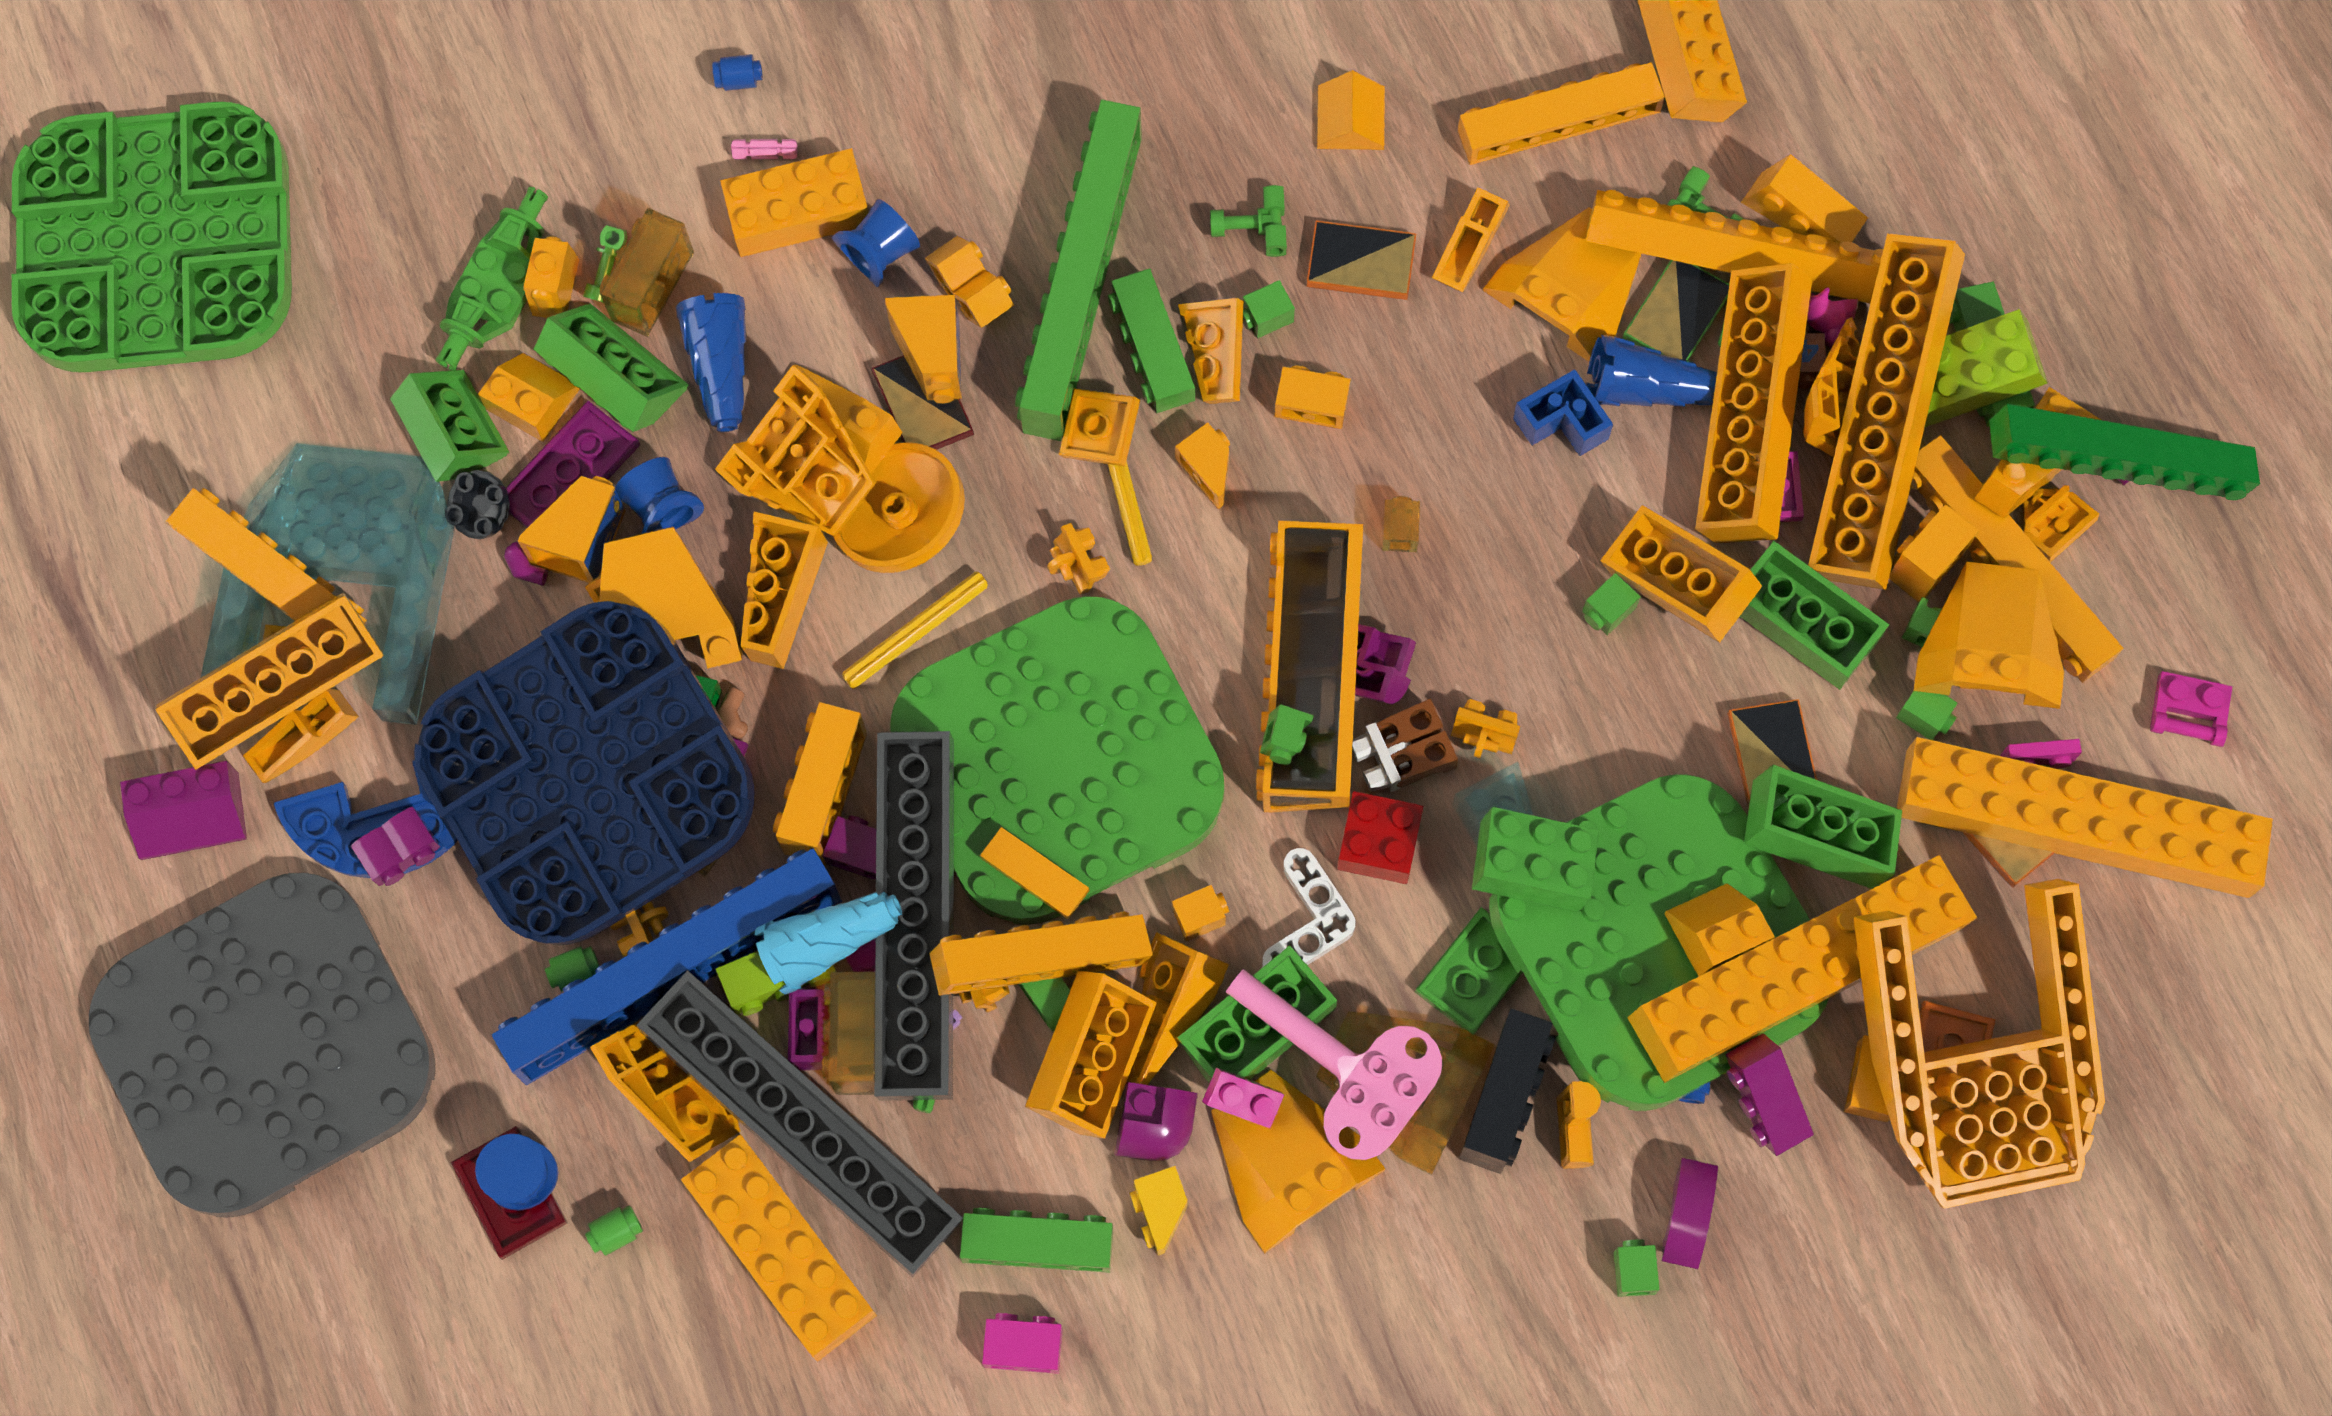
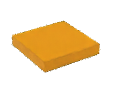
[1059,388,1140,467]

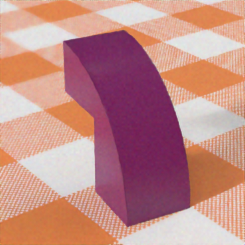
[1661,1158,1718,1269]

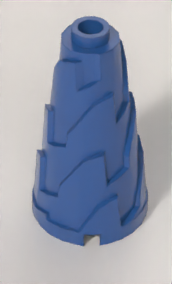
[675,293,747,432]
[1586,335,1717,407]

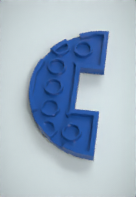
[274,760,458,878]

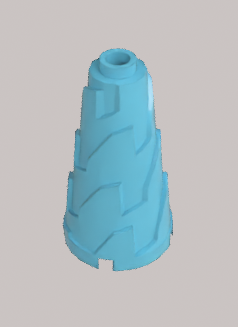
[755,892,902,994]

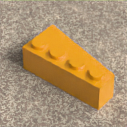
[1974,387,2101,518]
[741,511,828,669]

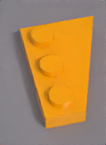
[1178,298,1244,404]

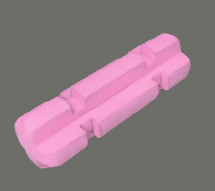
[731,139,798,159]

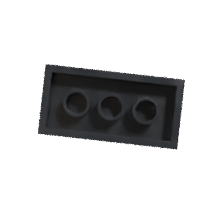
[1459,1008,1556,1174]

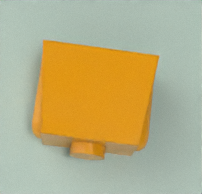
[523,236,579,318]

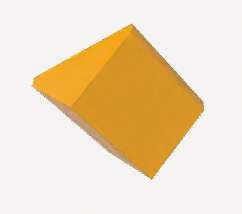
[1317,70,1385,150]

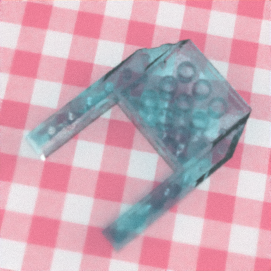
[200,443,455,725]

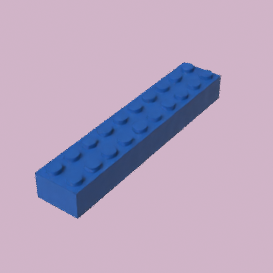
[491,848,842,1086]

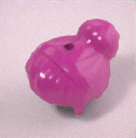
[1807,288,1859,349]

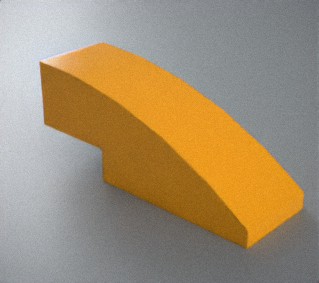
[1432,187,1510,293]
[243,689,359,783]

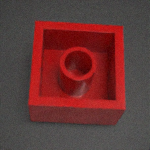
[1337,791,1424,885]

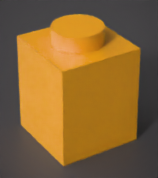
[1171,885,1229,942]

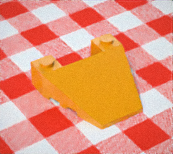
[599,526,743,669]

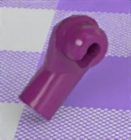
[504,541,548,586]

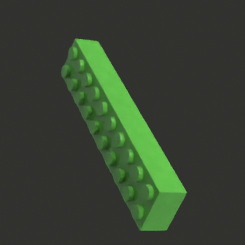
[1015,99,1142,442]

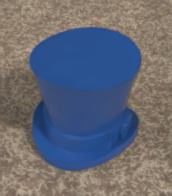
[832,199,920,287]
[615,457,704,534]
[475,1134,559,1210]

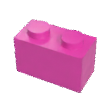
[982,1313,1063,1374]

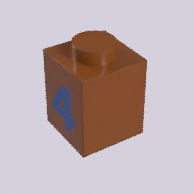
[1798,333,1826,389]

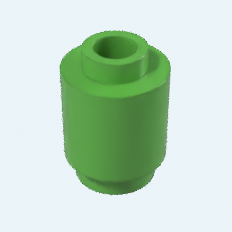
[545,946,600,993]
[585,1205,643,1256]

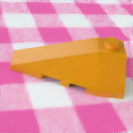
[797,365,903,473]
[1127,932,1229,1085]

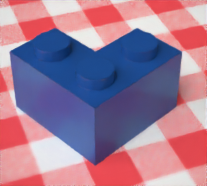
[1513,369,1613,456]

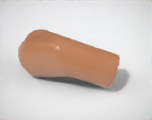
[718,687,748,740]

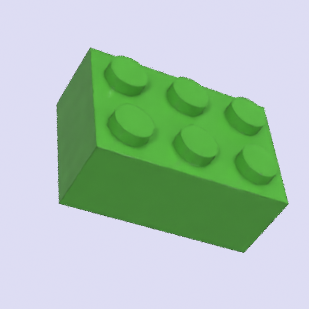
[1472,807,1599,912]

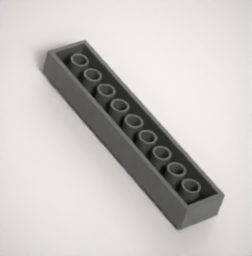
[874,731,954,1101]
[636,970,963,1278]

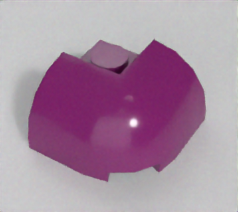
[1331,624,1416,704]
[1114,1082,1198,1161]

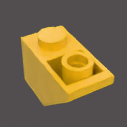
[1129,1166,1188,1256]

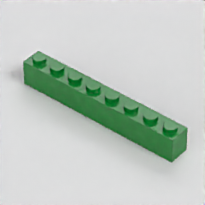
[1989,404,2260,500]

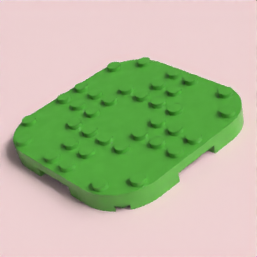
[12,102,292,373]
[890,597,1224,925]
[1489,774,1829,1111]

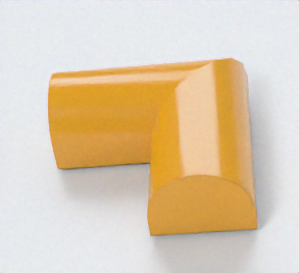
[1556,1081,1601,1169]

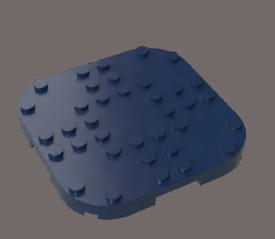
[414,601,755,945]

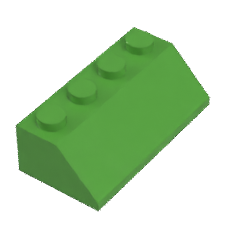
[533,303,689,432]
[1177,945,1338,1084]

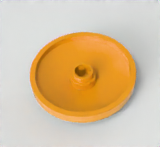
[833,443,965,573]

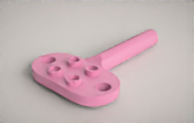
[1226,969,1442,1160]

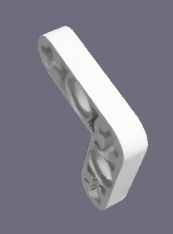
[1262,848,1355,968]

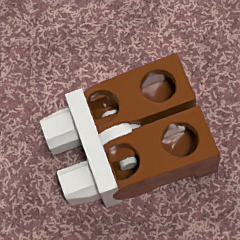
[1352,698,1458,792]

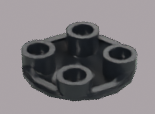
[445,470,510,539]

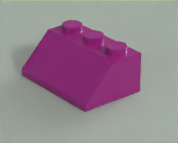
[120,761,247,860]

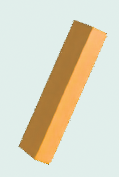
[980,827,1090,919]

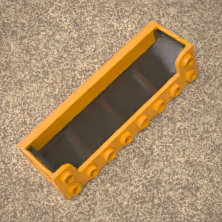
[1256,520,1363,813]

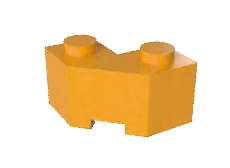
[925,235,1014,328]

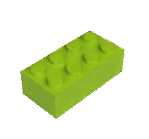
[1924,309,2048,428]

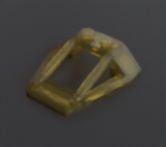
[1316,1011,1495,1175]

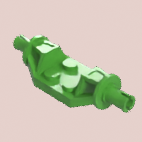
[435,187,548,371]

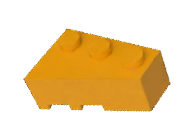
[1741,154,1868,243]

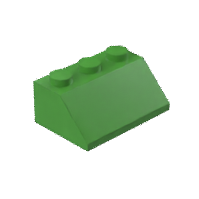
[390,370,509,482]

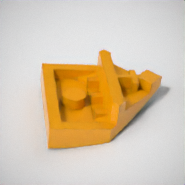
[2023,485,2099,563]

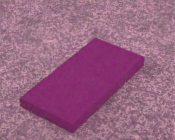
[506,401,640,528]

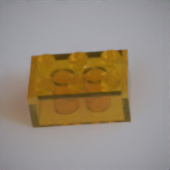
[600,208,694,337]
[822,972,875,1095]

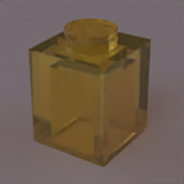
[1382,496,1420,552]

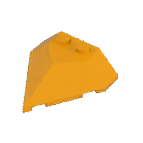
[1803,317,1860,457]

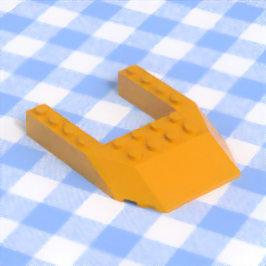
[1853,879,2105,1209]

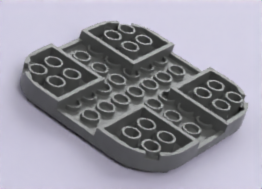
[89,873,436,1218]

